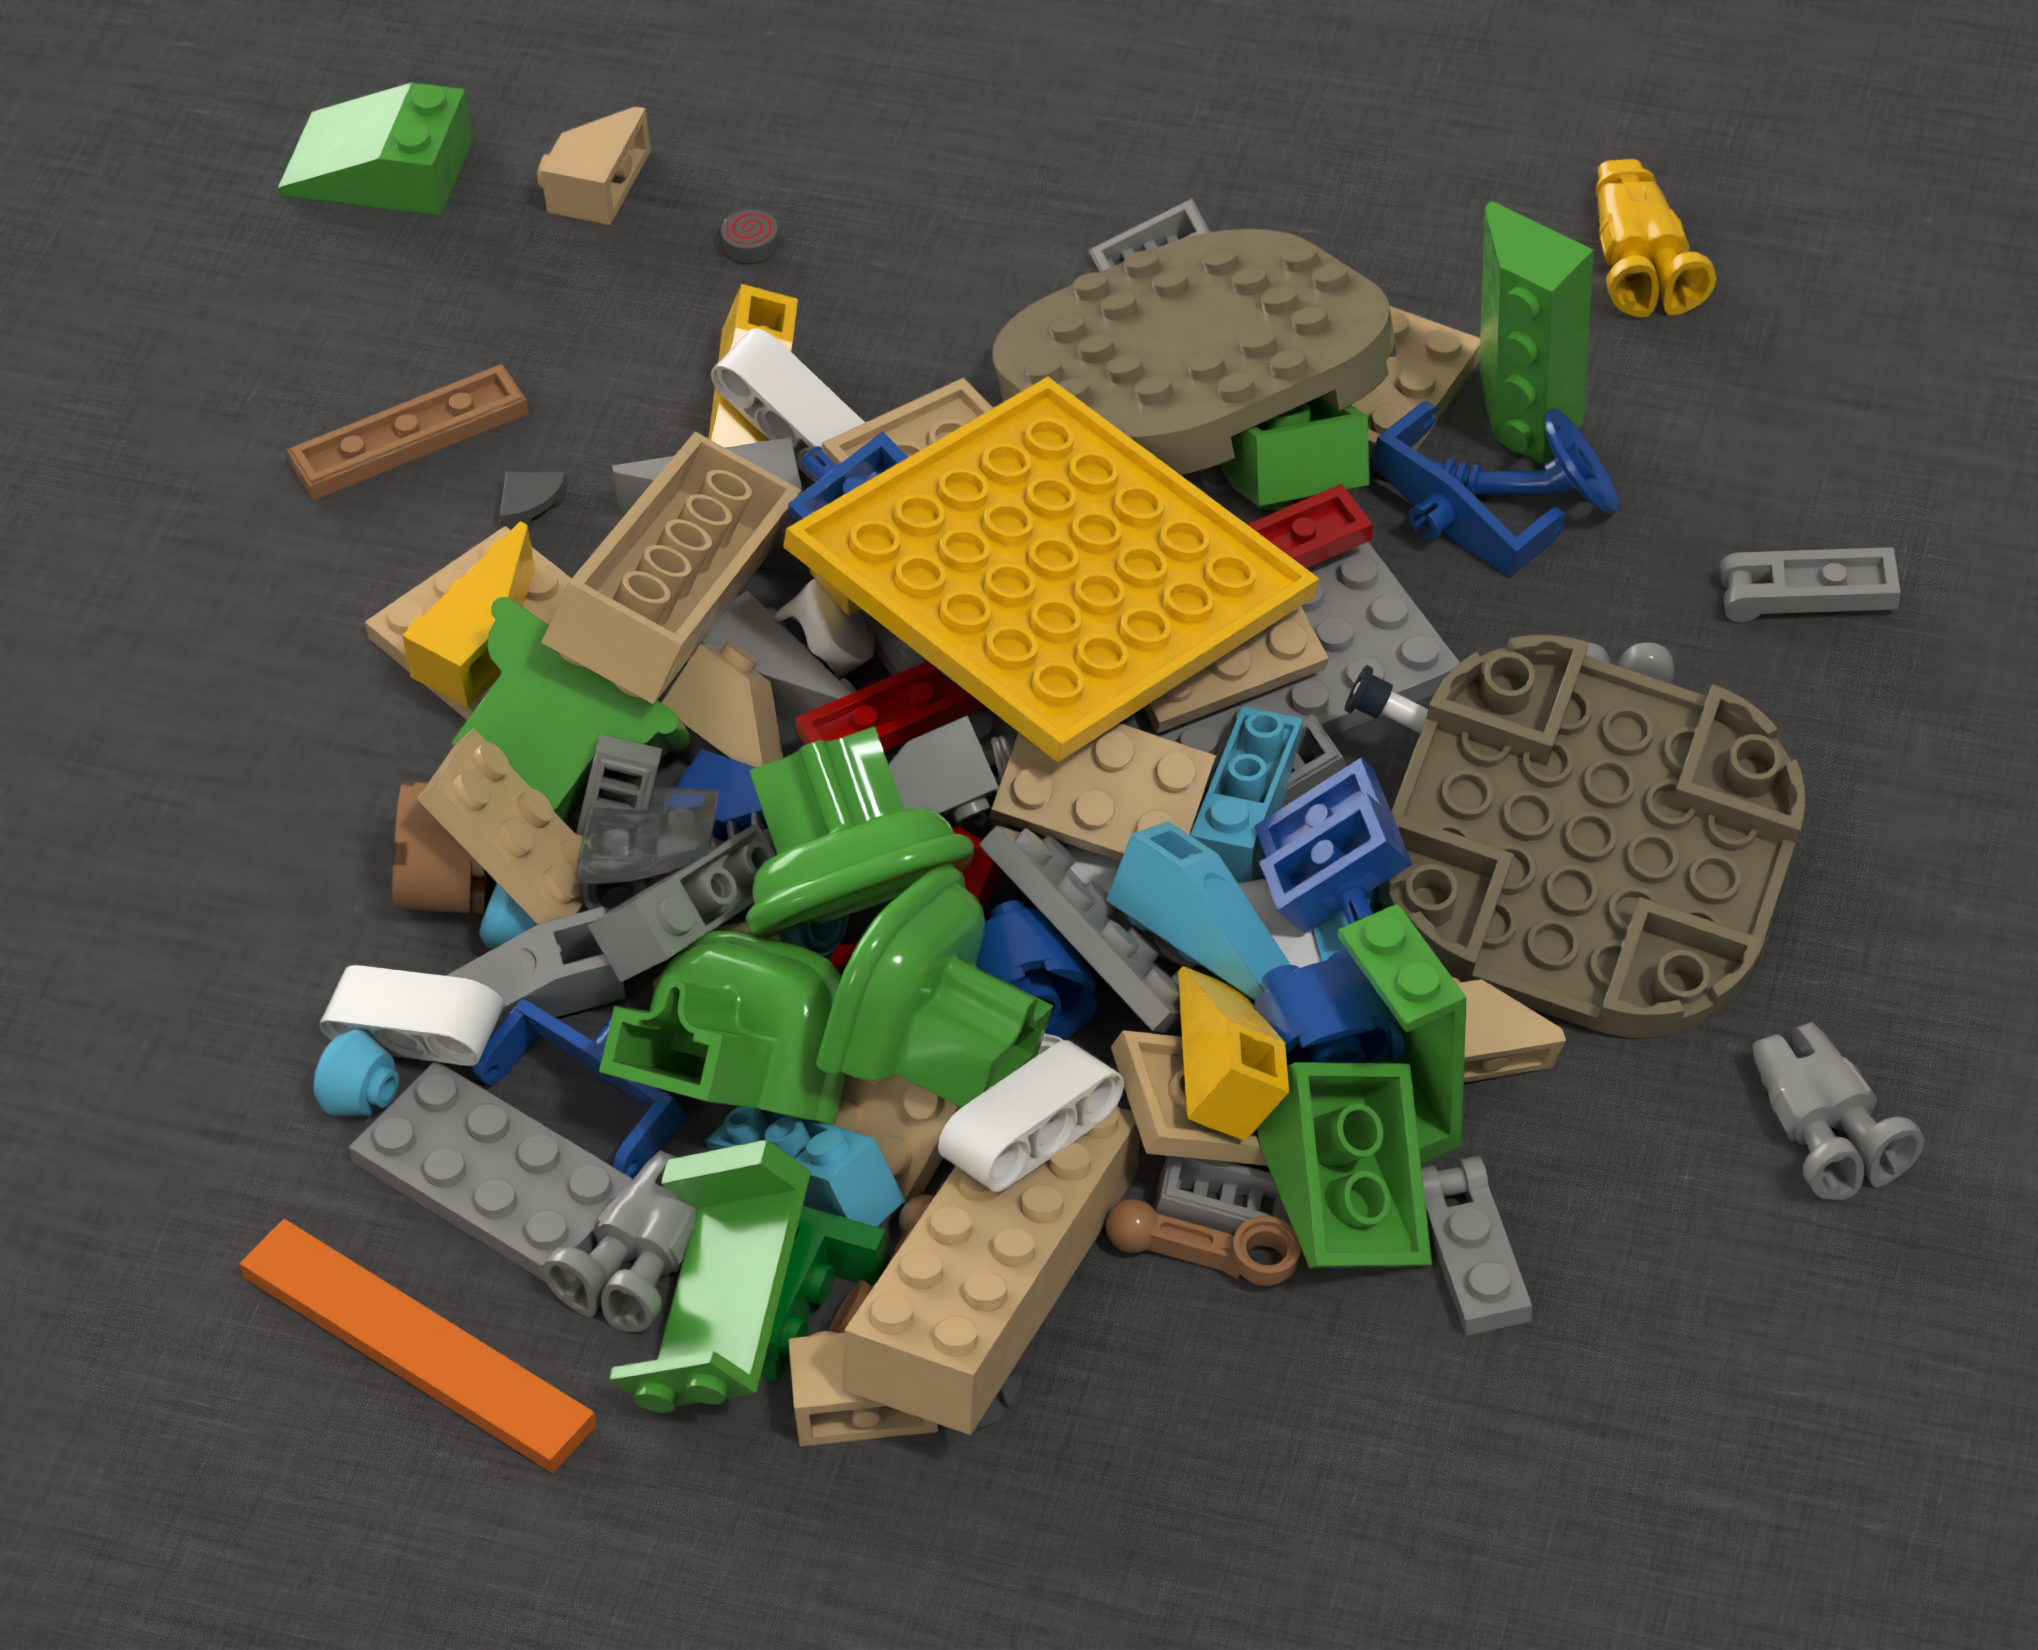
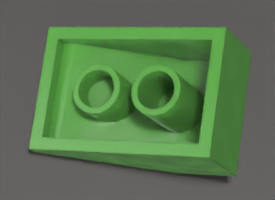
[278,83,473,216]
[1219,397,1370,510]
[1258,1062,1432,1268]

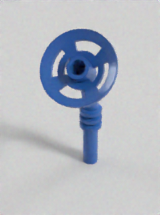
[1374,408,1620,515]

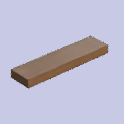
[287,364,529,501]

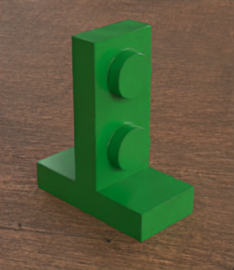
[760,1206,889,1382]

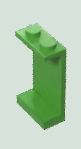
[1338,904,1467,1164]
[609,1140,811,1413]

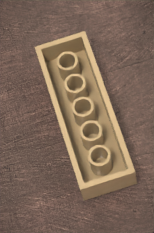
[541,432,802,705]
[843,1106,1140,1435]

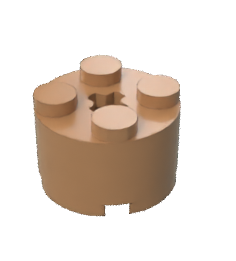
[392,782,487,914]

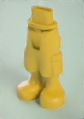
[1595,159,1717,318]

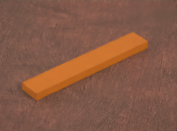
[239,1218,597,1474]

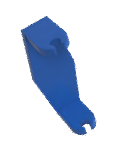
[1371,401,1568,578]
[473,998,687,1179]

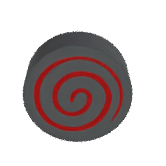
[721,209,780,263]

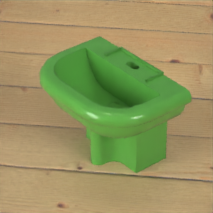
[451,597,690,823]
[746,726,974,938]
[816,864,1053,1108]
[599,931,847,1124]

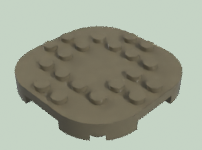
[992,229,1397,475]
[1379,635,1805,1038]

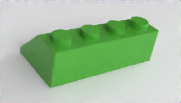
[1479,201,1594,465]

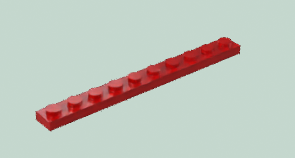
[795,484,1373,751]

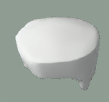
[774,579,875,679]

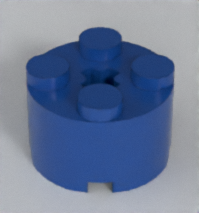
[976,900,1097,1040]
[1254,949,1405,1066]

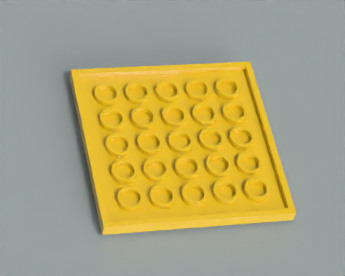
[783,376,1320,763]

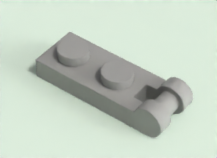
[1719,547,1901,623]
[1421,1155,1532,1336]

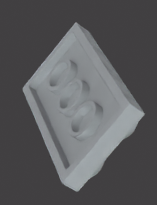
[979,826,1182,1037]
[349,1061,633,1282]

